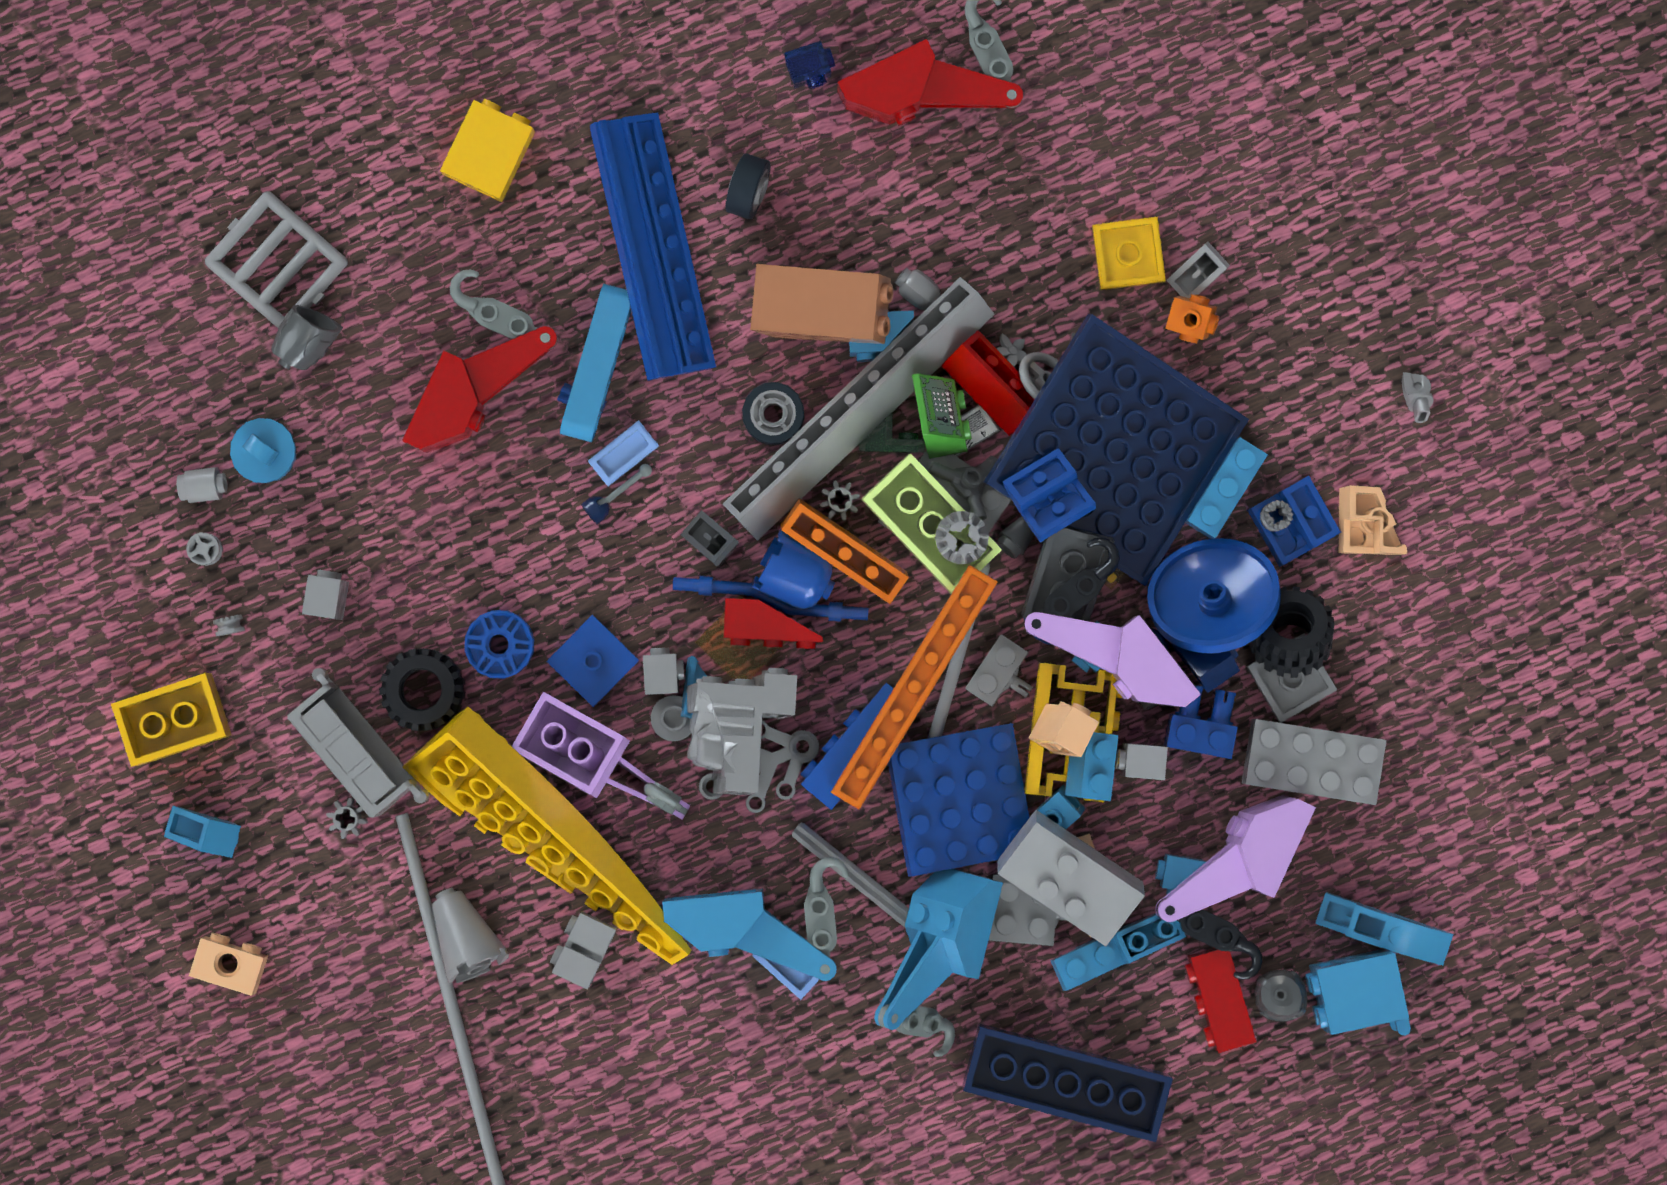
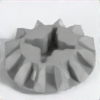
[935,511,989,564]

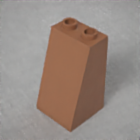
[750,264,893,344]

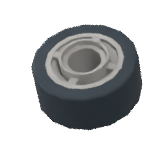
[725,153,771,219]
[742,382,804,445]

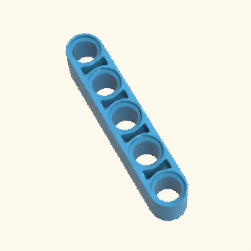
[560,284,631,443]

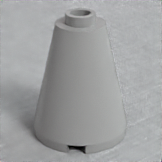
[432,888,509,984]

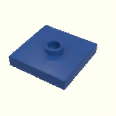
[546,615,640,707]

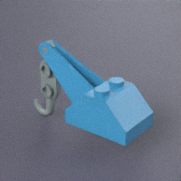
[662,857,849,981]
[874,868,1003,1057]

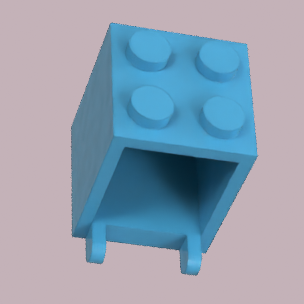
[1305,949,1411,1035]

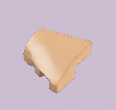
[1338,485,1407,555]

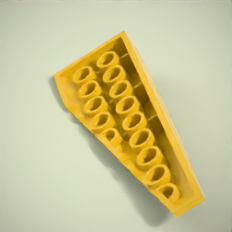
[402,707,692,965]

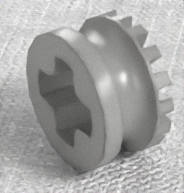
[1260,500,1293,532]
[213,615,245,637]

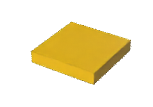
[1092,216,1166,290]

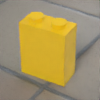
[440,99,535,202]

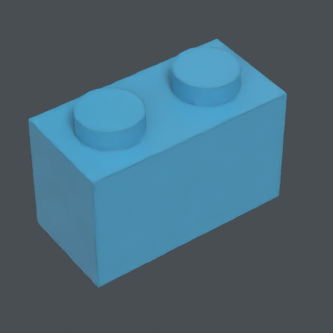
[1065,732,1118,801]

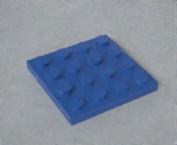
[888,723,1029,877]

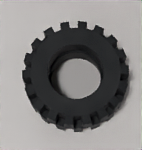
[1250,587,1335,678]
[379,648,466,731]

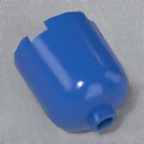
[751,529,835,610]

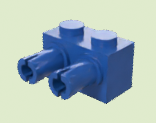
[1163,685,1238,759]

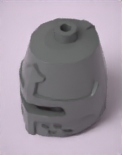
[271,305,343,370]
[1254,969,1307,1022]

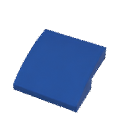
[1003,448,1096,542]
[1247,476,1341,567]

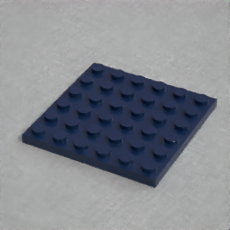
[984,313,1249,586]

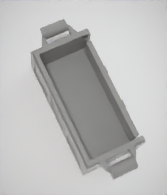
[287,668,429,818]

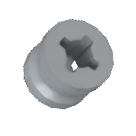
[186,532,223,566]

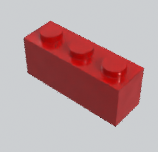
[941,330,1035,436]
[1185,948,1256,1053]

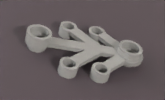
[699,721,819,813]

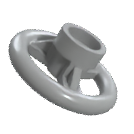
[1019,352,1058,399]

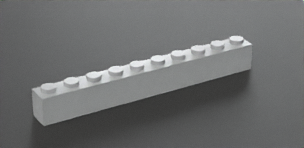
[723,277,995,541]

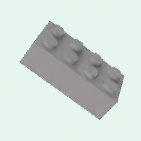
[1242,719,1386,805]

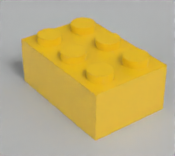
[111,673,232,767]

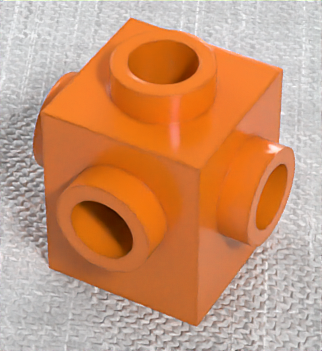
[1165,294,1219,344]

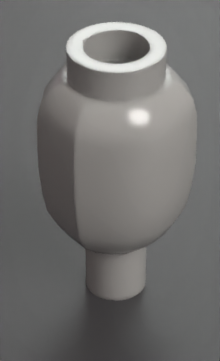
[894,267,941,310]

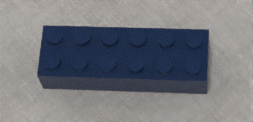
[962,1023,1173,1142]

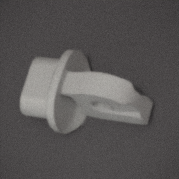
[1402,372,1434,423]

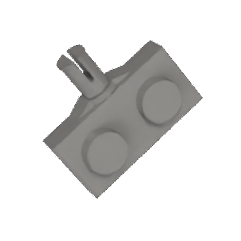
[965,634,1033,707]

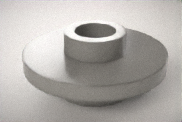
[651,695,691,741]

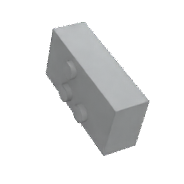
[997,810,1145,946]

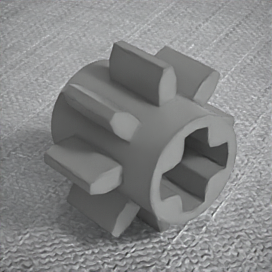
[819,480,860,521]
[326,798,368,839]

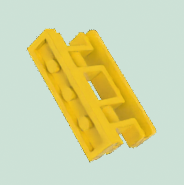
[1024,663,1122,803]

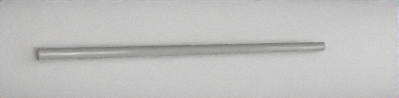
[395,813,506,1185]

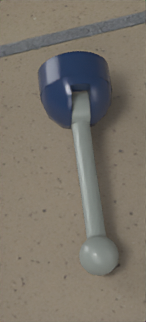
[581,464,652,525]

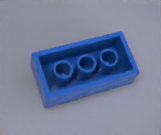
[800,683,894,810]

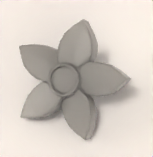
[997,333,1027,366]

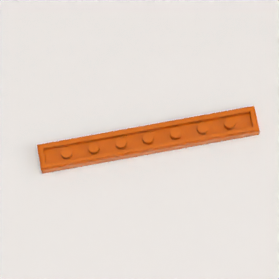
[830,565,998,810]

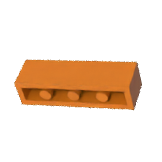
[781,498,909,604]

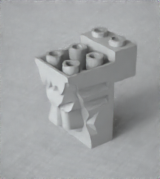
[686,668,797,795]

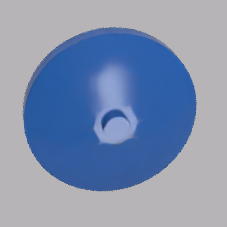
[1147,538,1281,653]

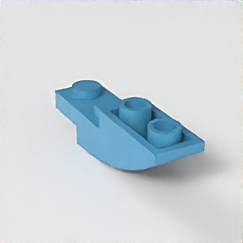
[1315,892,1454,966]
[1050,913,1186,991]

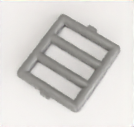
[205,191,348,328]

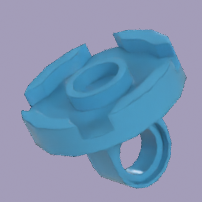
[230,418,296,483]

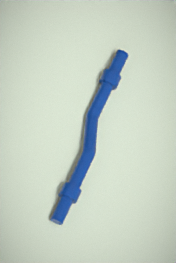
[673,576,869,622]

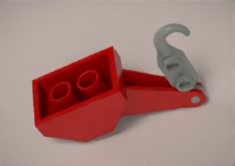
[837,0,1023,126]
[402,269,558,453]

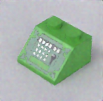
[912,373,972,459]

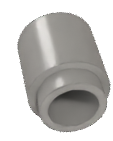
[176,467,228,503]

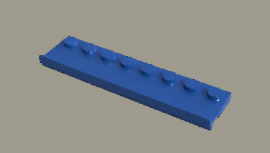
[590,112,716,381]

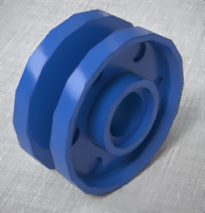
[464,610,535,679]

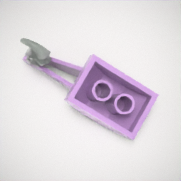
[512,692,690,820]

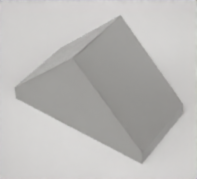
[1167,242,1230,298]

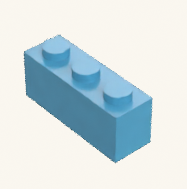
[1185,437,1268,539]

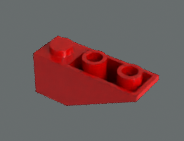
[724,598,823,649]

